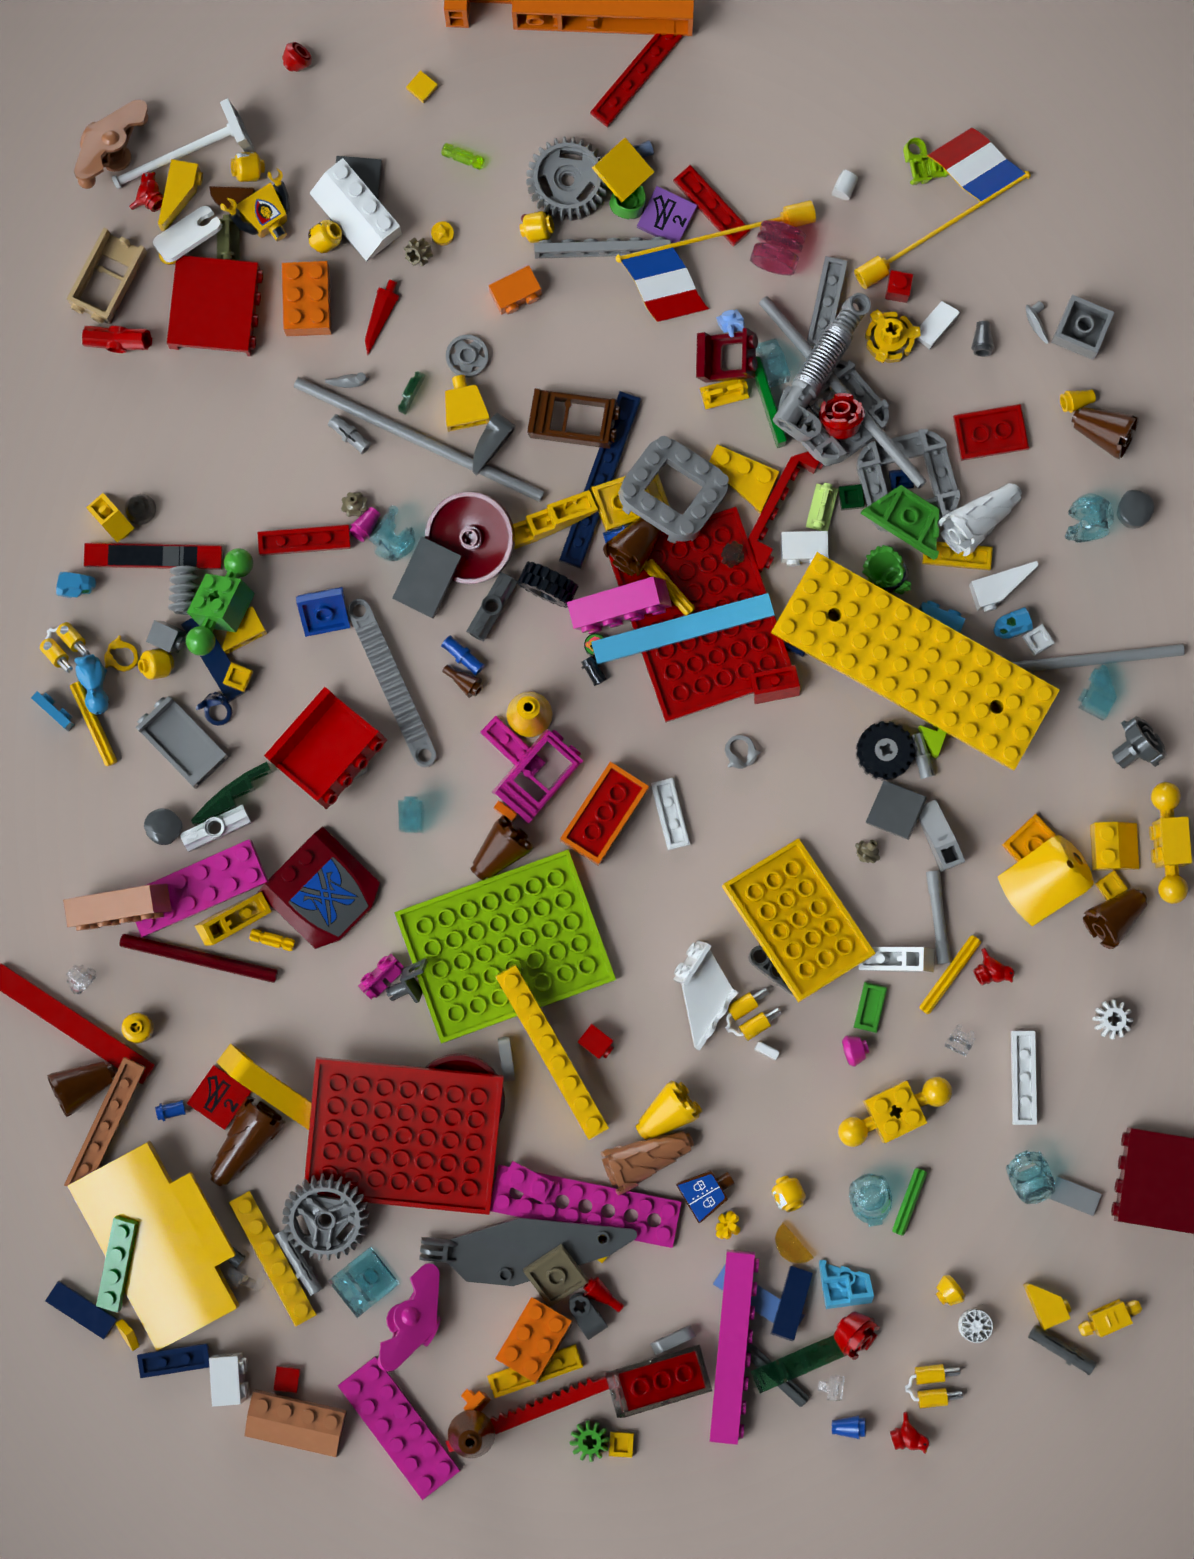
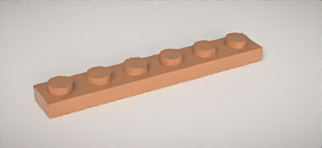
[64,1057,146,1187]

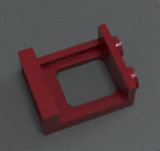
[696,328,758,383]

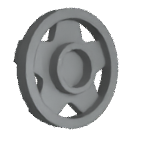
[446,335,488,378]

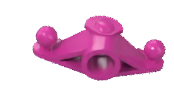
[377,1263,441,1371]

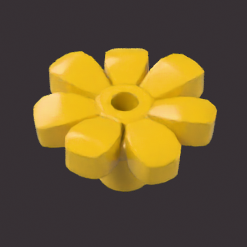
[715,1211,740,1239]

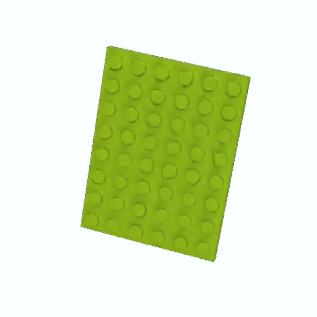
[394,849,616,1044]

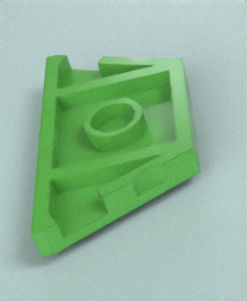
[860,485,939,560]

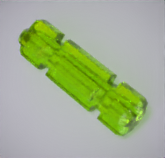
[441,143,485,170]

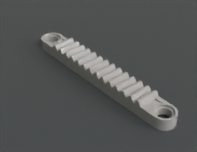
[347,599,437,768]

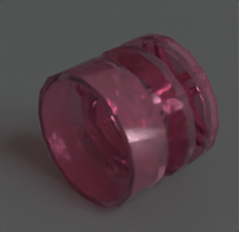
[750,220,806,276]

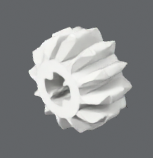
[1093,1000,1133,1039]

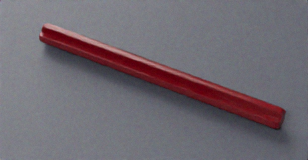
[119,934,278,983]

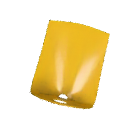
[997,835,1094,927]

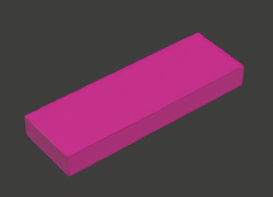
[480,716,546,780]

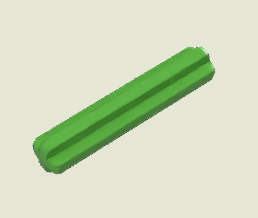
[892,1168,927,1236]

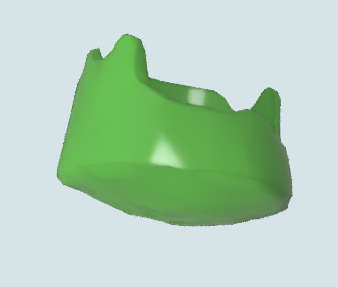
[609,186,646,219]

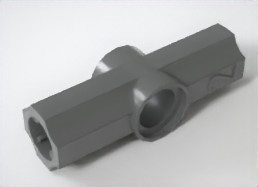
[466,572,517,642]

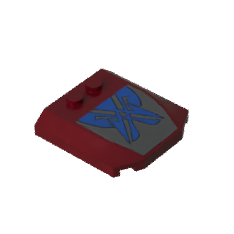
[258,826,381,949]

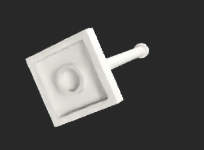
[112,98,255,189]

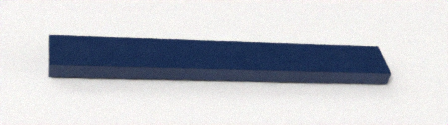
[559,391,641,569]

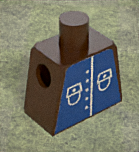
[676,1170,735,1223]

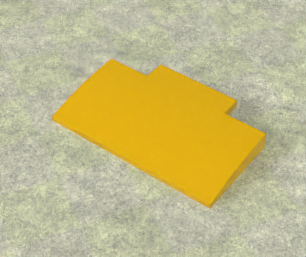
[68,1141,240,1351]

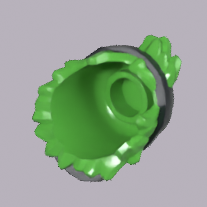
[862,545,911,595]

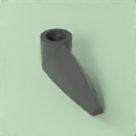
[472,413,516,476]

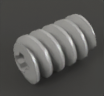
[168,566,199,615]

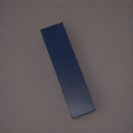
[181,618,248,702]

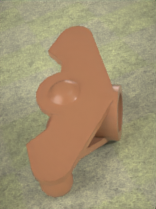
[74,100,148,189]

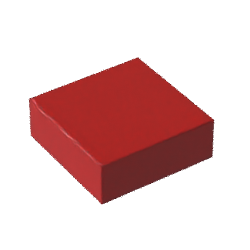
[273,1366,301,1393]

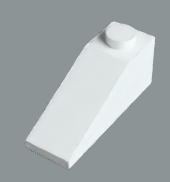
[969,561,1038,612]
[859,947,935,972]

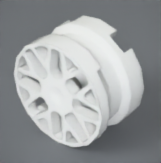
[958,1309,993,1343]

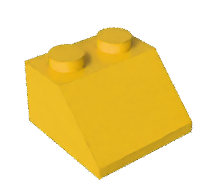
[1090,822,1139,871]

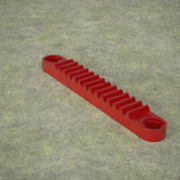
[445,1370,621,1452]

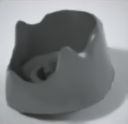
[1117,490,1154,529]
[144,808,182,845]

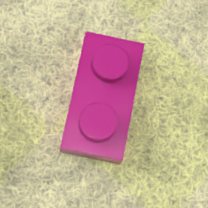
[502,1161,554,1203]

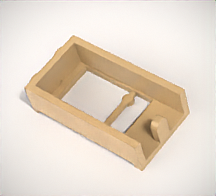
[67,228,147,324]

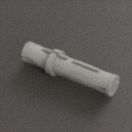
[274,1230,323,1296]

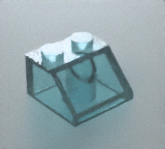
[328,1247,400,1318]

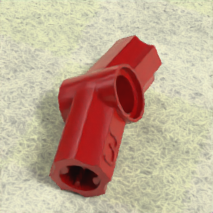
[82,326,153,353]

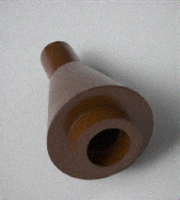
[442,665,483,698]

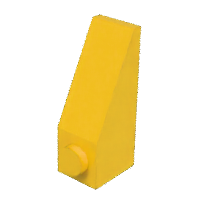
[158,159,203,231]
[194,892,272,946]

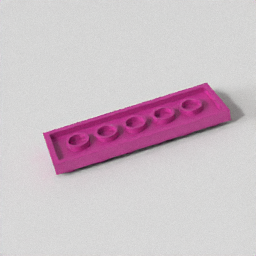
[135,839,269,937]
[338,1356,460,1500]

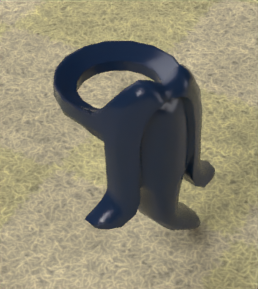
[196,692,232,726]

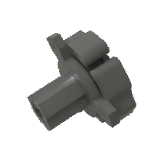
[1112,716,1167,769]

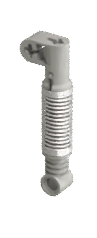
[773,293,871,442]

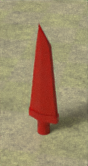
[365,279,399,355]

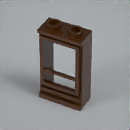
[527,388,620,449]

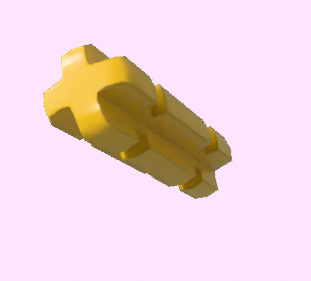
[249,928,295,951]

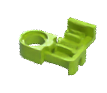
[903,138,949,185]

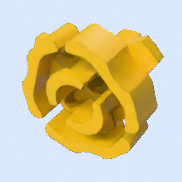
[865,309,921,363]

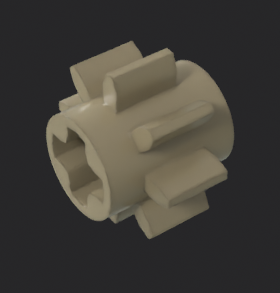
[404,237,433,266]

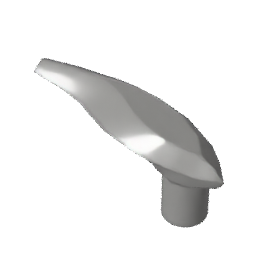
[1026,301,1049,344]
[325,372,369,388]

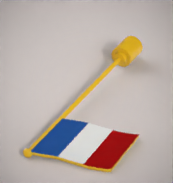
[854,127,1031,289]
[615,200,816,322]

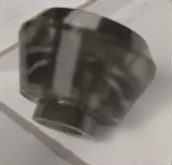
[125,494,156,525]

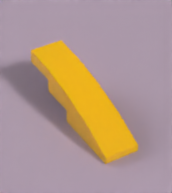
[513,490,598,550]

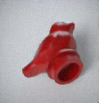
[129,172,163,212]
[973,948,1015,986]
[890,1412,930,1454]

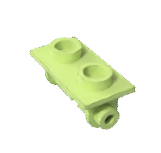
[806,483,838,531]

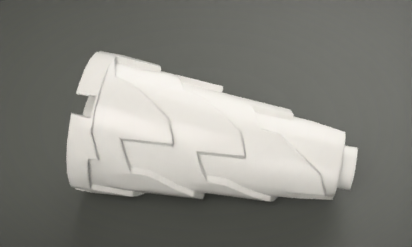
[938,483,1022,556]

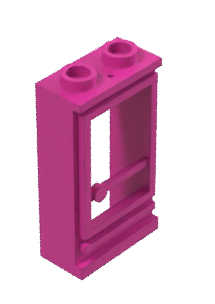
[492,730,583,823]

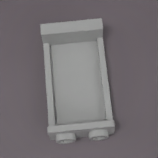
[136,696,229,789]

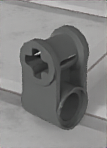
[569,1293,608,1340]

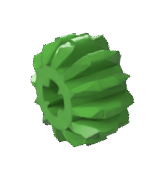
[570,1420,610,1462]

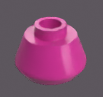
[842,1036,869,1067]

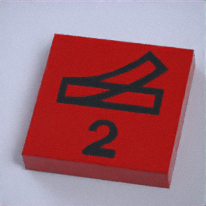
[186,1065,252,1130]

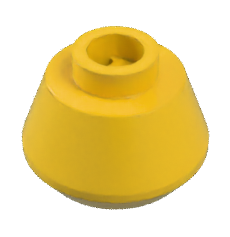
[935,1275,966,1306]

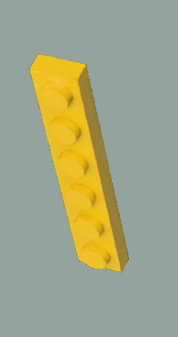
[229,1191,316,1327]

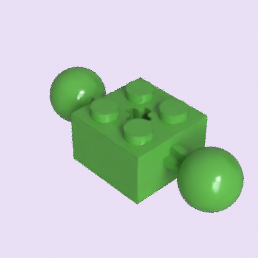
[186,548,255,656]

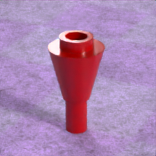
[583,1276,624,1312]

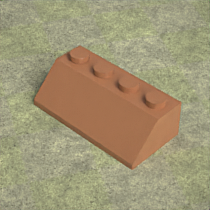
[245,1389,347,1457]

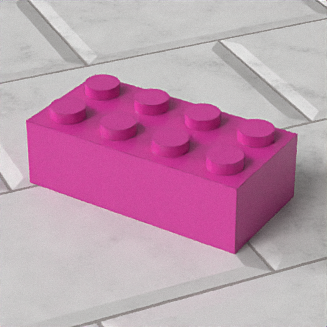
[567,577,672,634]

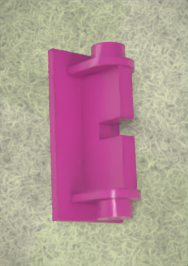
[358,954,404,1000]

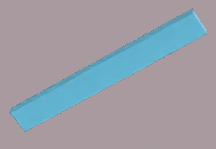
[591,593,775,665]

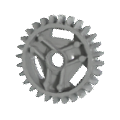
[526,136,608,221]
[282,1174,369,1261]

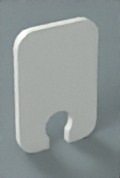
[153,206,222,262]

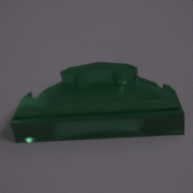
[398,371,426,415]

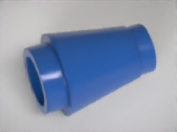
[832,1415,866,1439]

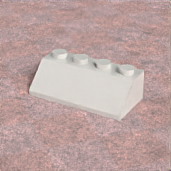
[310,158,402,262]

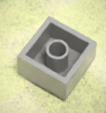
[1051,295,1114,360]

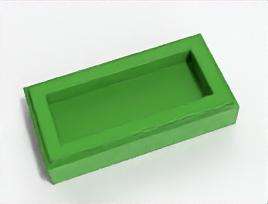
[853,982,887,1033]

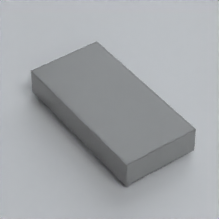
[1049,1177,1101,1216]

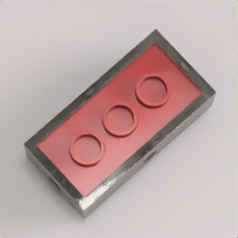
[604,1345,712,1418]

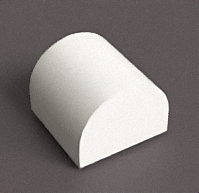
[832,169,858,200]

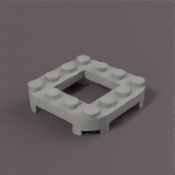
[778,360,889,466]
[857,429,960,532]
[618,436,729,543]

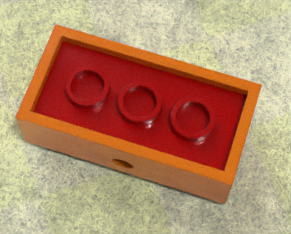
[560,761,649,866]

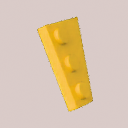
[709,444,779,514]

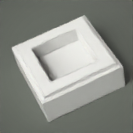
[1022,624,1055,656]
[754,1042,780,1060]

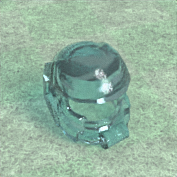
[1065,493,1114,543]
[368,505,416,562]
[1006,1150,1055,1204]
[849,1174,892,1227]

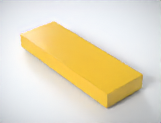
[922,542,993,571]

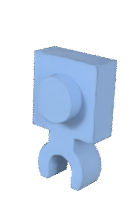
[716,309,745,337]

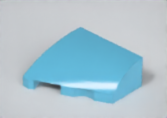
[819,1260,874,1309]

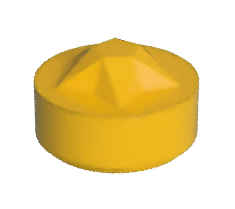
[431,221,454,246]

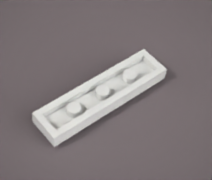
[1011,1031,1037,1125]

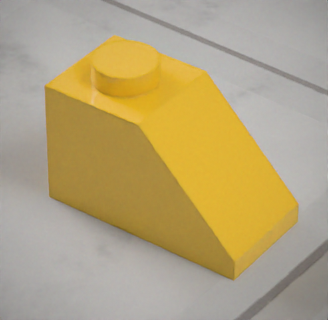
[86,493,134,543]
[222,606,267,655]
[1023,1283,1072,1330]

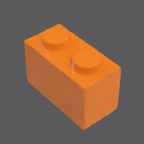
[489,265,542,315]

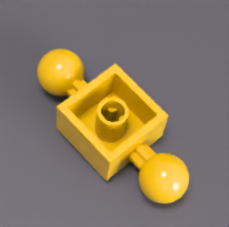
[1149,782,1192,904]
[838,1077,952,1147]

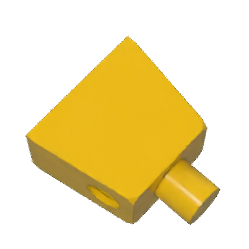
[445,375,490,432]

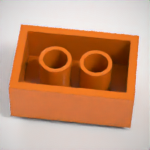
[282,261,332,336]
[495,1297,574,1384]

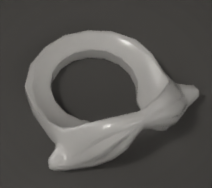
[725,735,761,769]

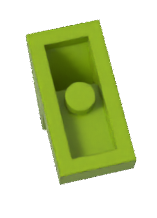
[918,725,946,759]

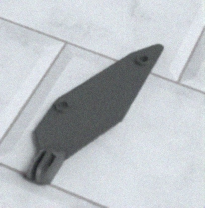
[419,1218,637,1286]

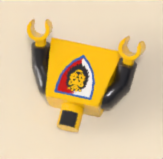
[220,168,290,241]

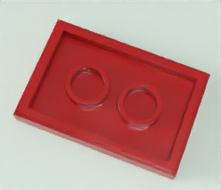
[953,404,1029,461]

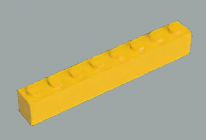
[495,964,609,1140]

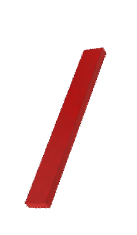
[0,963,155,1084]

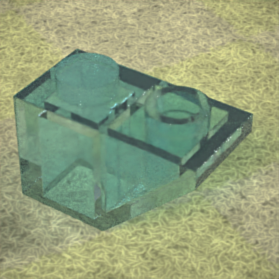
[1078,665,1117,721]
[398,796,424,833]

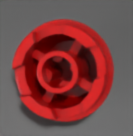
[819,393,865,439]
[834,1312,880,1360]

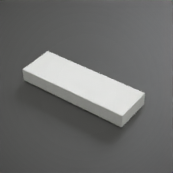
[651,778,690,850]

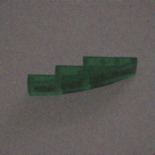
[191,762,273,826]
[751,1335,845,1394]

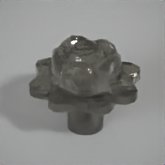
[721,540,744,568]

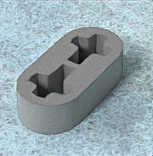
[498,1036,515,1082]
[651,1325,696,1355]

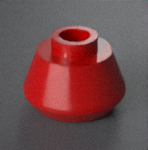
[282,42,312,72]

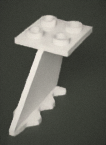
[673,941,739,1051]

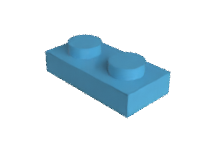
[31,691,75,731]

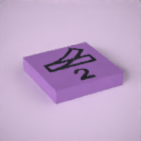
[637,186,697,243]

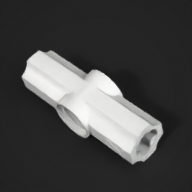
[180,804,252,852]

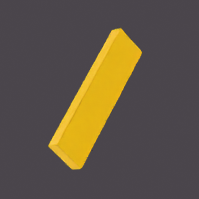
[487,1344,584,1398]

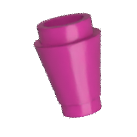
[349,507,381,542]

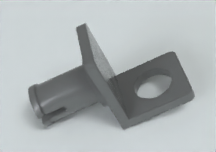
[386,958,428,1003]

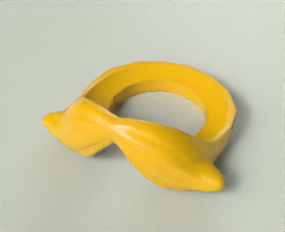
[104,635,138,672]

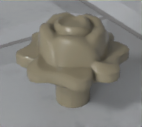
[341,492,367,517]
[855,840,880,863]

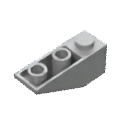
[918,800,965,872]

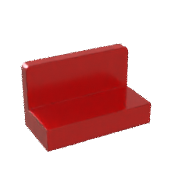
[750,665,800,704]

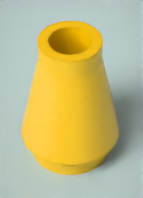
[1060,389,1096,413]

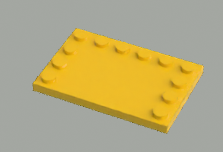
[722,838,876,1003]

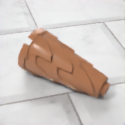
[601,1131,694,1195]

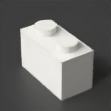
[780,531,829,567]

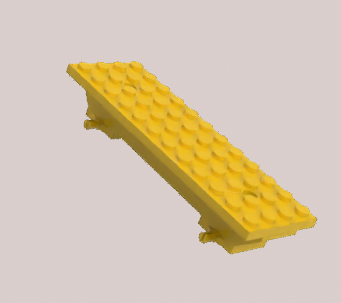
[771,552,1060,771]

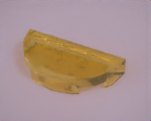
[775,1222,814,1264]

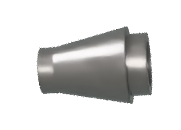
[971,321,994,357]

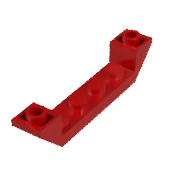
[748,452,823,573]

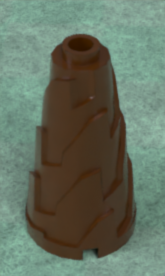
[210,1096,286,1186]

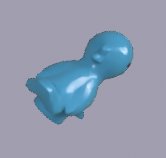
[74,654,109,715]

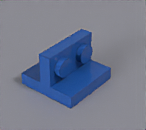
[296,587,350,637]

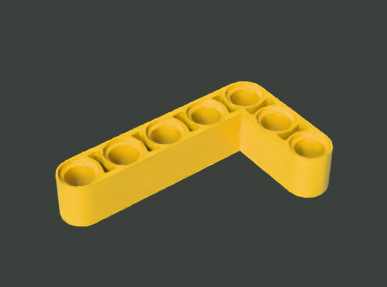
[217,1043,312,1130]

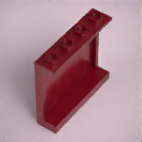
[1111,1128,1194,1234]

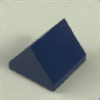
[889,469,914,491]

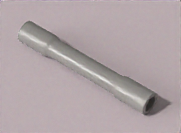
[926,870,951,964]

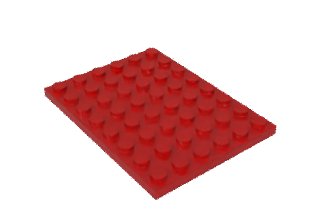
[608,506,792,723]
[304,1057,504,1215]

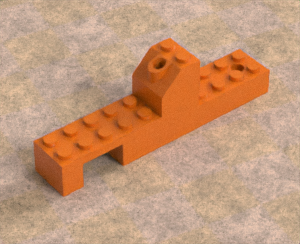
[444,0,694,36]

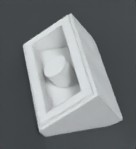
[916,301,960,350]

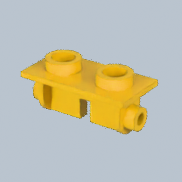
[700,379,749,410]

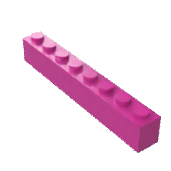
[709,1249,759,1445]

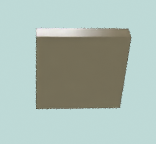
[523,1244,589,1307]

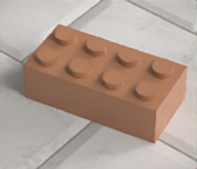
[63,884,172,931]

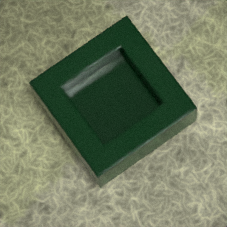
[838,484,864,511]

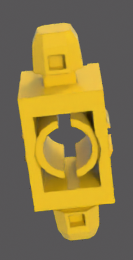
[1078,1299,1142,1338]

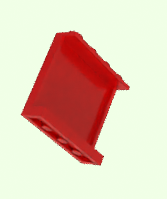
[167,256,263,357]
[264,687,387,810]

